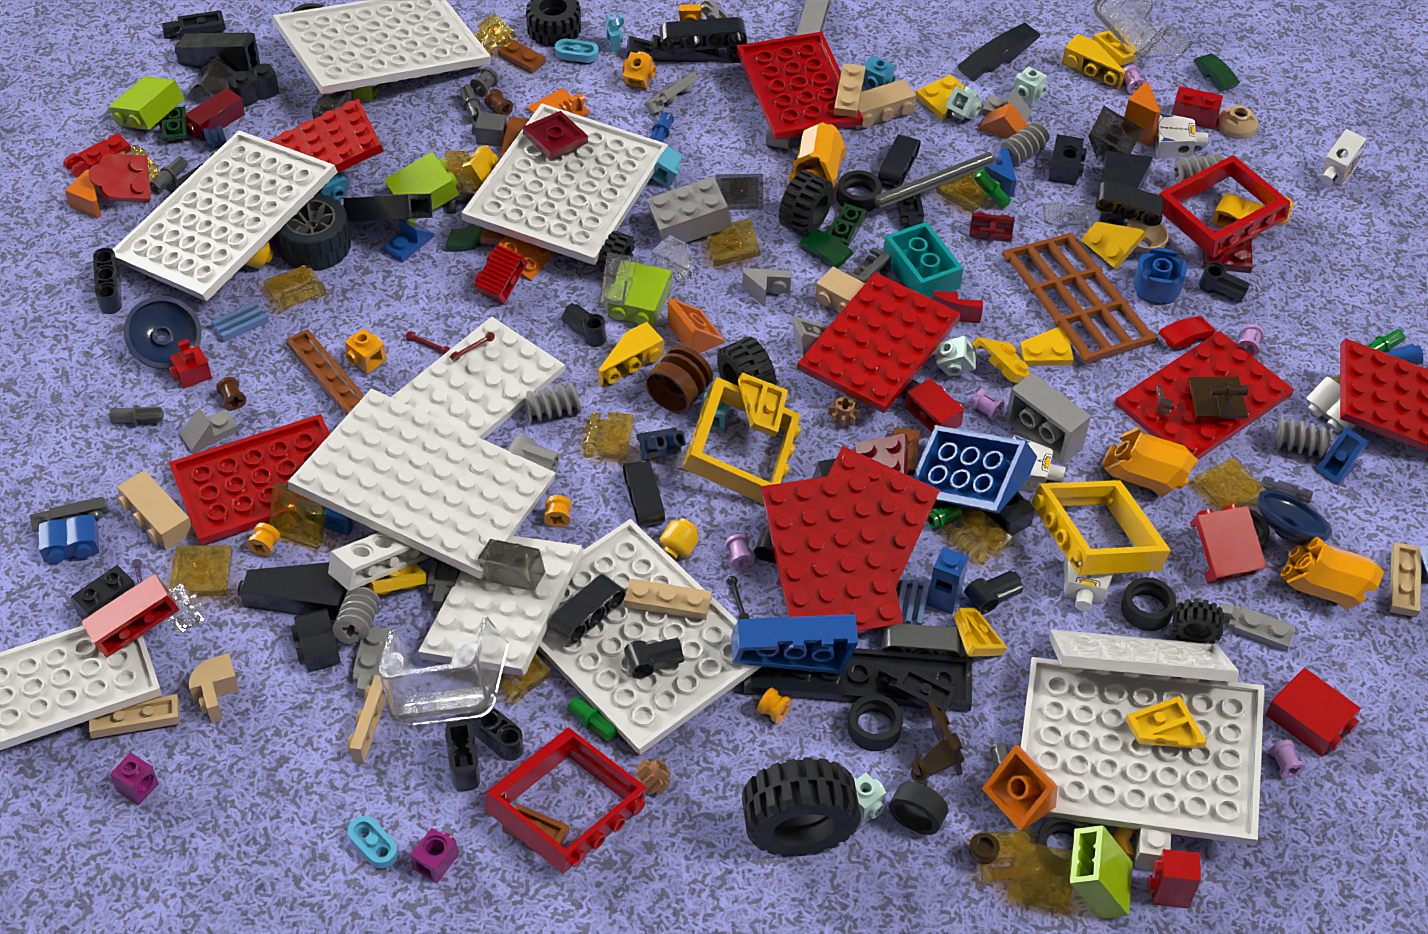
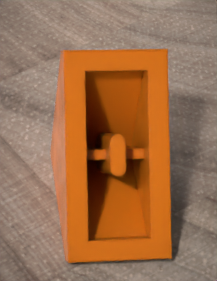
[979,103,1029,138]
[65,169,102,218]

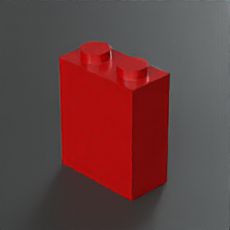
[1265,667,1361,757]

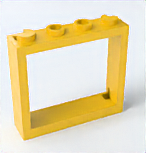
[682,377,801,504]
[1031,480,1171,576]

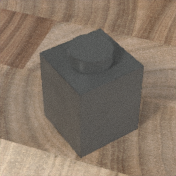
[472,112,507,147]

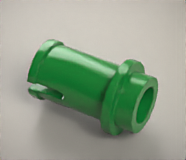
[927,504,962,529]

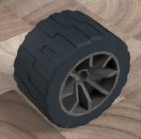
[276,193,351,271]

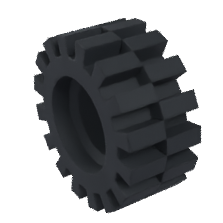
[599,231,635,277]
[1172,598,1224,644]

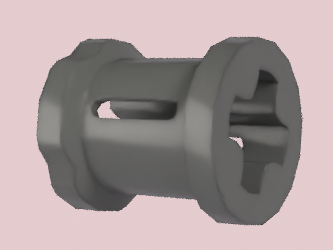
[470,67,499,96]

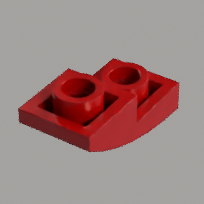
[932,291,983,323]
[1158,316,1216,349]

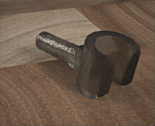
[1156,385,1173,415]

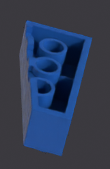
[731,614,858,674]

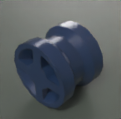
[203,125,226,151]

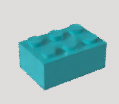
[883,222,964,299]

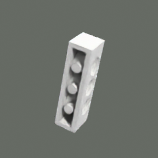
[328,532,432,591]

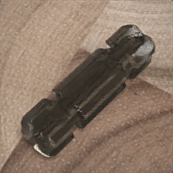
[1260,476,1313,505]

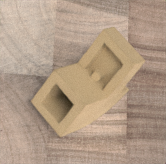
[189,653,240,723]

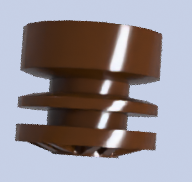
[645,345,713,414]

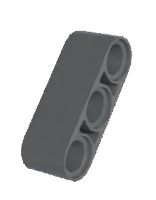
[881,624,962,657]

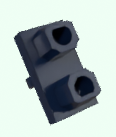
[636,427,686,460]

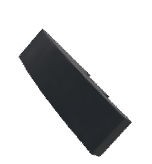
[957,22,1040,82]
[627,34,719,62]

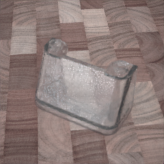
[1094,0,1193,58]

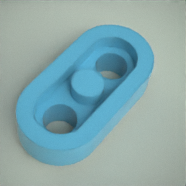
[555,39,599,63]
[348,816,398,868]

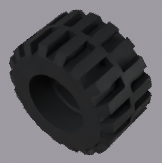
[526,0,581,47]
[779,170,834,236]
[717,336,777,387]

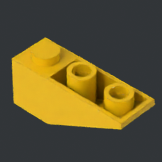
[1062,34,1125,89]
[599,322,664,388]

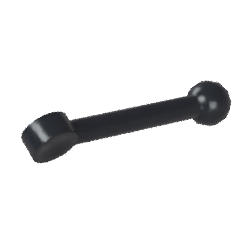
[727,576,750,619]

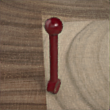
[406,331,450,355]
[450,332,495,362]

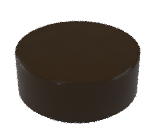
[968,833,1000,865]

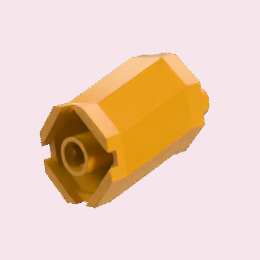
[789,122,846,188]
[1101,427,1198,497]
[1280,537,1384,610]

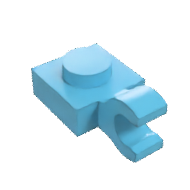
[606,12,624,53]

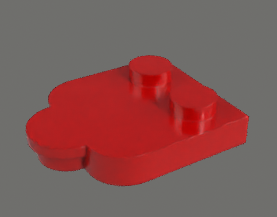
[88,154,151,203]

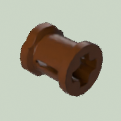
[484,89,513,116]
[216,377,246,411]

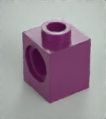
[110,752,159,805]
[410,828,458,883]

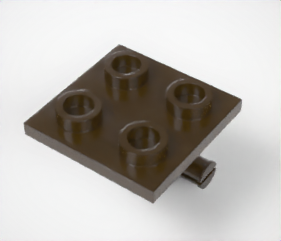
[1188,377,1248,419]
[911,701,965,786]

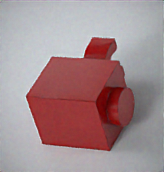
[169,339,212,389]

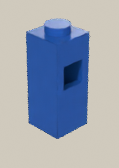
[927,547,969,614]

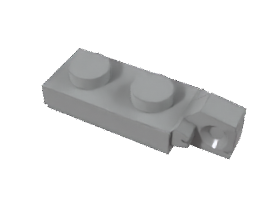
[644,72,699,115]
[1219,603,1295,652]
[353,627,392,697]

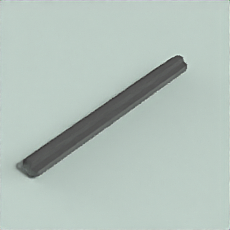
[874,152,995,209]

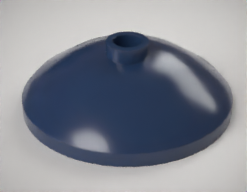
[123,296,202,369]
[1256,490,1332,543]

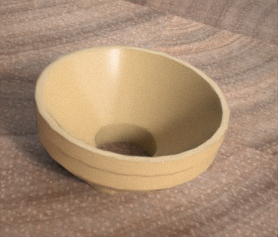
[1217,105,1259,139]
[1126,221,1169,254]

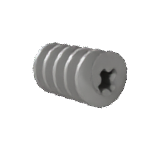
[1000,122,1050,167]
[1174,154,1224,184]
[525,382,581,423]
[1274,416,1333,459]
[333,587,380,644]

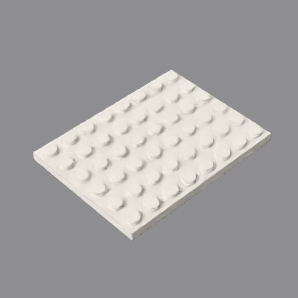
[273,0,491,94]
[462,103,668,265]
[113,131,338,301]
[288,388,556,579]
[538,519,762,755]
[1021,657,1264,845]

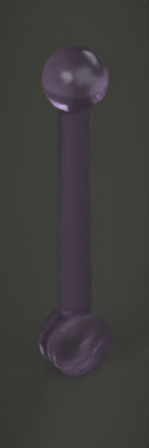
[132,559,143,584]

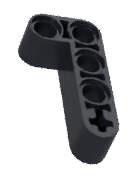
[659,17,747,64]

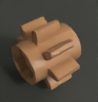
[828,396,861,428]
[635,759,671,795]

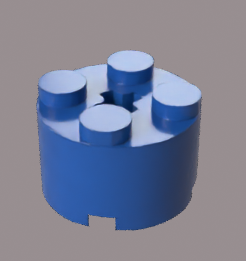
[1133,248,1187,304]

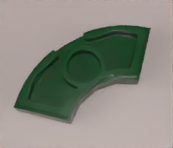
[446,224,483,252]

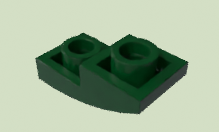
[1194,53,1240,92]
[162,106,187,141]
[828,203,867,246]
[800,228,853,269]

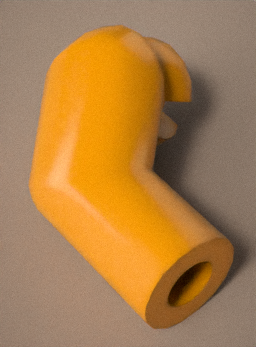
[1114,827,1139,859]

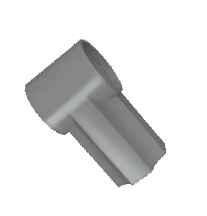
[507,434,560,472]

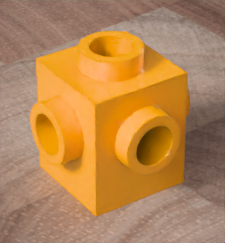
[622,52,656,89]
[345,328,387,374]

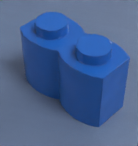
[39,515,99,563]

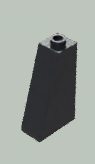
[175,32,260,76]
[1099,151,1152,226]
[343,194,433,222]
[238,562,347,620]

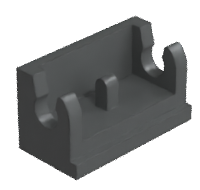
[845,248,892,283]

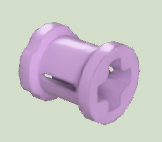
[1123,65,1146,94]
[1237,324,1265,356]
[970,389,1005,421]
[725,534,755,570]
[1269,740,1305,779]

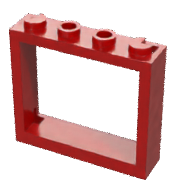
[1159,155,1290,258]
[485,727,647,874]

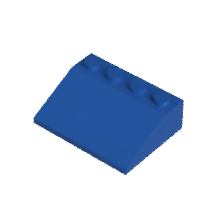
[912,425,1038,513]

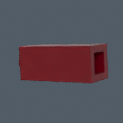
[184,88,245,141]

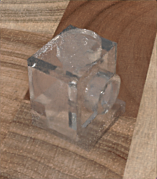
[671,443,707,486]

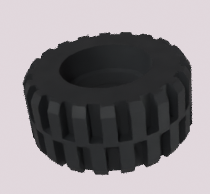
[742,757,861,857]

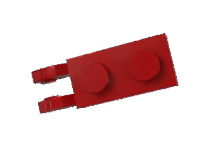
[63,133,132,177]

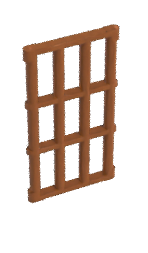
[1001,232,1158,364]

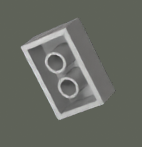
[647,176,732,250]
[1005,373,1091,465]

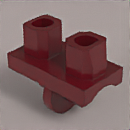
[969,212,1015,242]

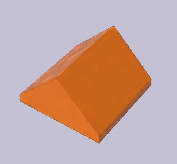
[1120,82,1161,146]
[668,298,725,353]
[982,745,1058,831]

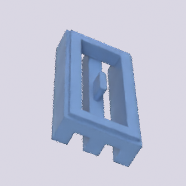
[211,301,269,342]
[898,575,930,625]

